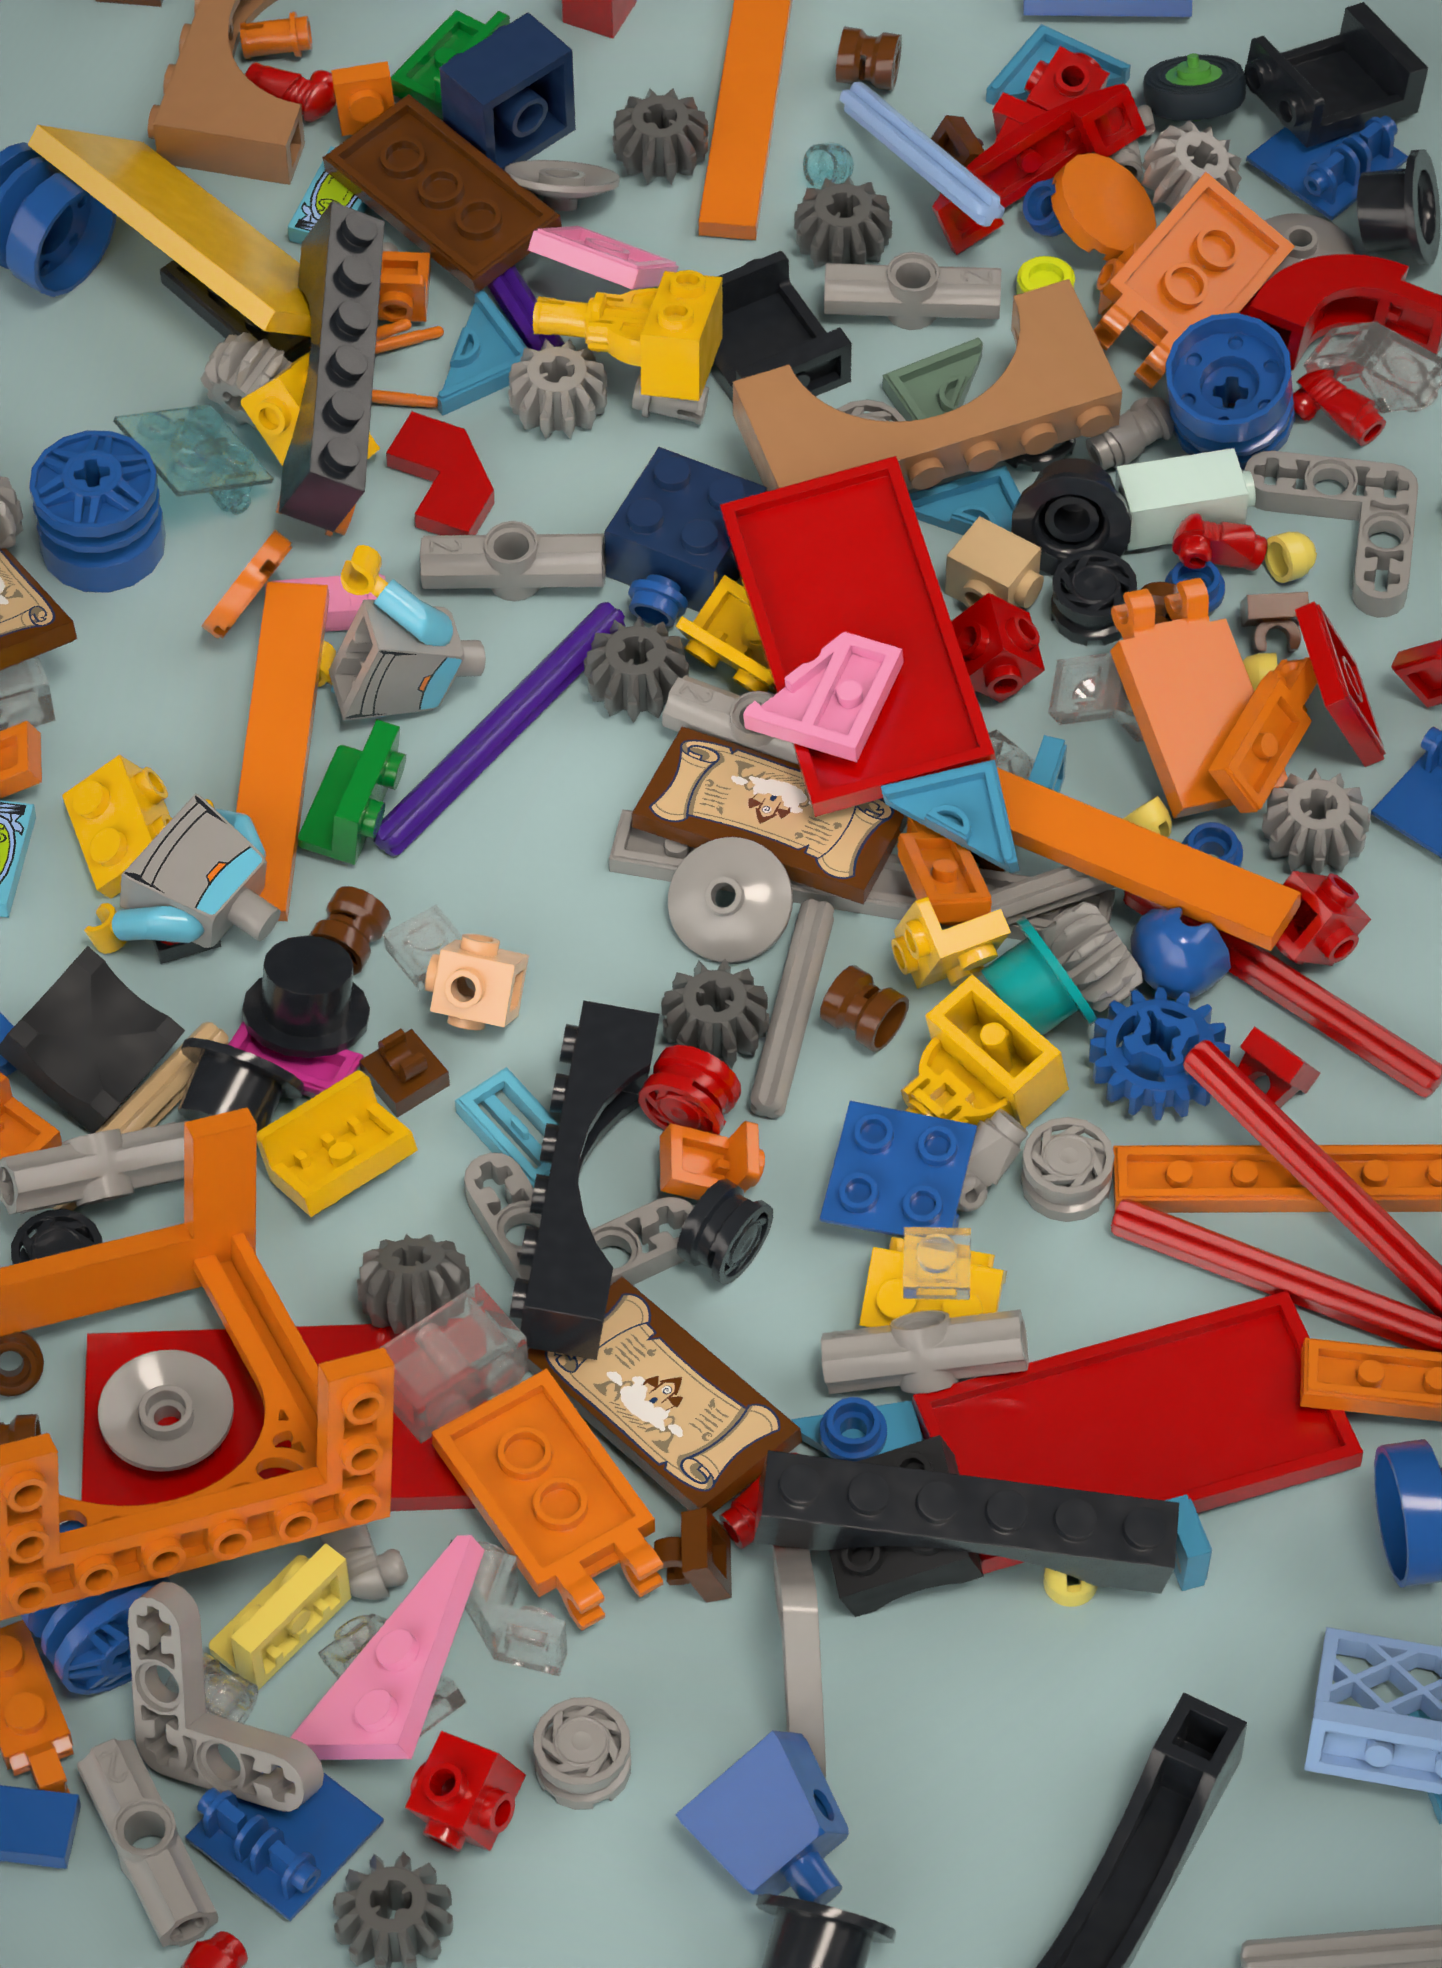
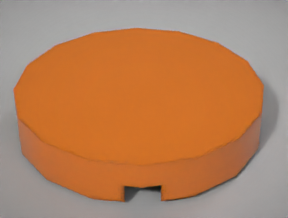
[1051,153,1157,261]
[201,530,293,639]

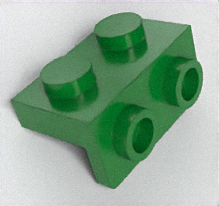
[391,10,510,120]
[298,719,406,865]

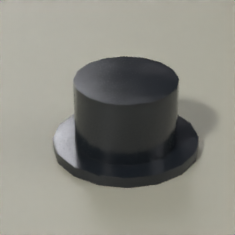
[1357,149,1441,265]
[1011,458,1132,575]
[242,935,370,1058]
[178,1038,305,1145]
[756,1894,896,1968]

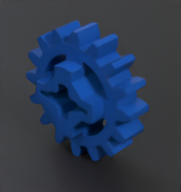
[1089,987,1230,1120]

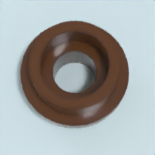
[0,1331,44,1396]

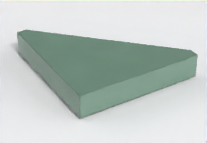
[882,337,983,421]

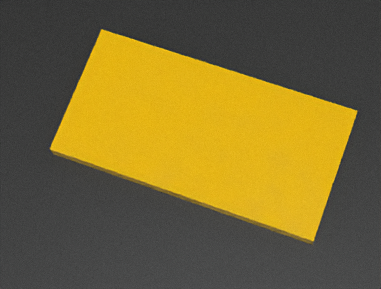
[27,125,311,337]

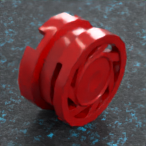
[638,1045,741,1135]

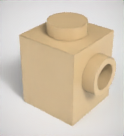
[945,516,1044,608]

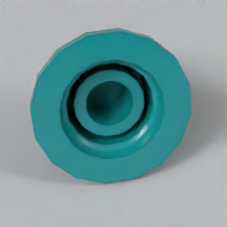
[980,916,1097,1036]

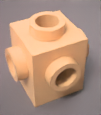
[425,933,529,1030]

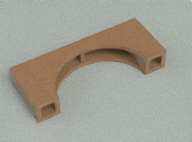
[148,0,305,185]
[733,279,1122,491]

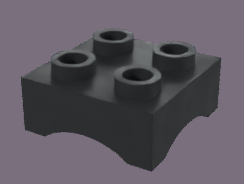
[0,946,185,1133]
[829,1435,984,1617]

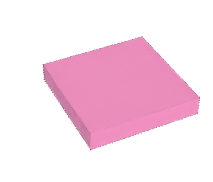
[528,226,679,289]

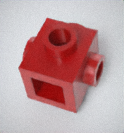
[1024,46,1110,111]
[951,592,1045,703]
[1275,871,1371,966]
[405,1731,526,1852]

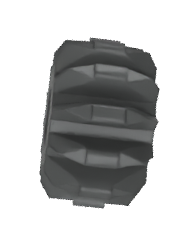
[613,88,708,185]
[794,175,892,268]
[584,616,689,723]
[661,959,769,1069]
[357,1234,471,1335]
[333,1851,454,1968]

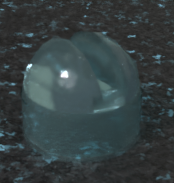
[803,142,854,189]

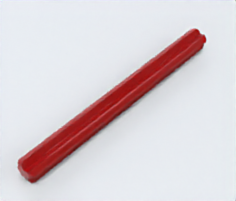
[1123,890,1442,1097]
[1183,1040,1442,1318]
[1111,1199,1442,1352]

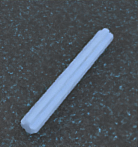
[840,82,1005,226]

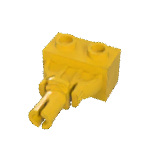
[533,270,722,401]
[901,975,1069,1128]

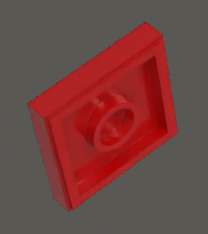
[1295,601,1386,767]

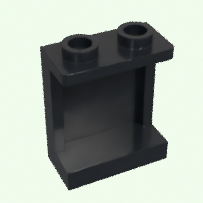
[1244,2,1429,148]
[710,251,852,403]

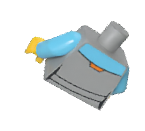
[318,545,486,720]
[84,793,281,954]

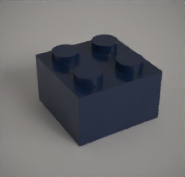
[439,12,576,171]
[604,447,767,612]

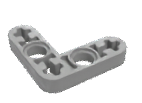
[1244,451,1418,618]
[464,1153,693,1285]
[773,1545,826,1778]
[128,1582,324,1812]

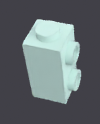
[1115,448,1256,551]

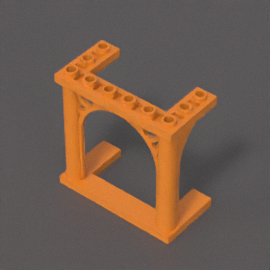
[0,1107,395,1621]

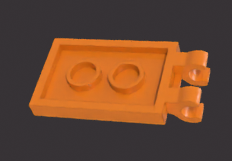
[1094,172,1295,389]
[1110,578,1288,818]
[431,1368,663,1631]

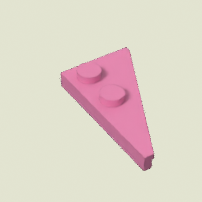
[290,1535,485,1760]

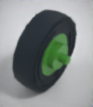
[1143,53,1246,121]

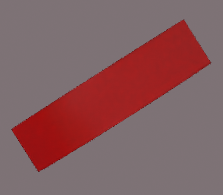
[932,83,1147,255]

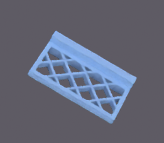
[1304,1627,1442,1794]

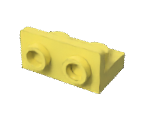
[209,1543,351,1691]

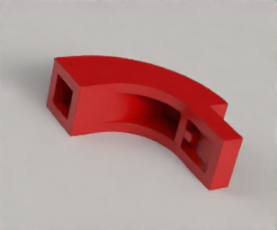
[1247,254,1442,371]

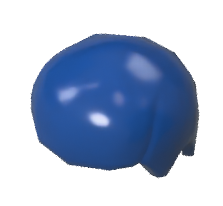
[1130,907,1231,1000]

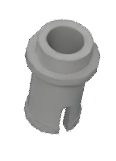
[632,374,709,425]

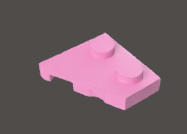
[743,632,904,762]

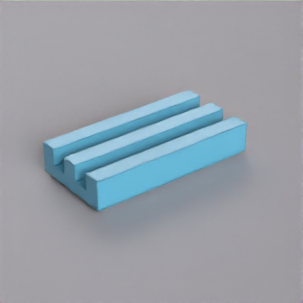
[455,1067,559,1188]

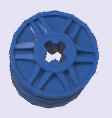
[0,142,116,297]
[1166,313,1295,469]
[29,430,166,593]
[1374,1439,1442,1588]
[20,1520,171,1695]

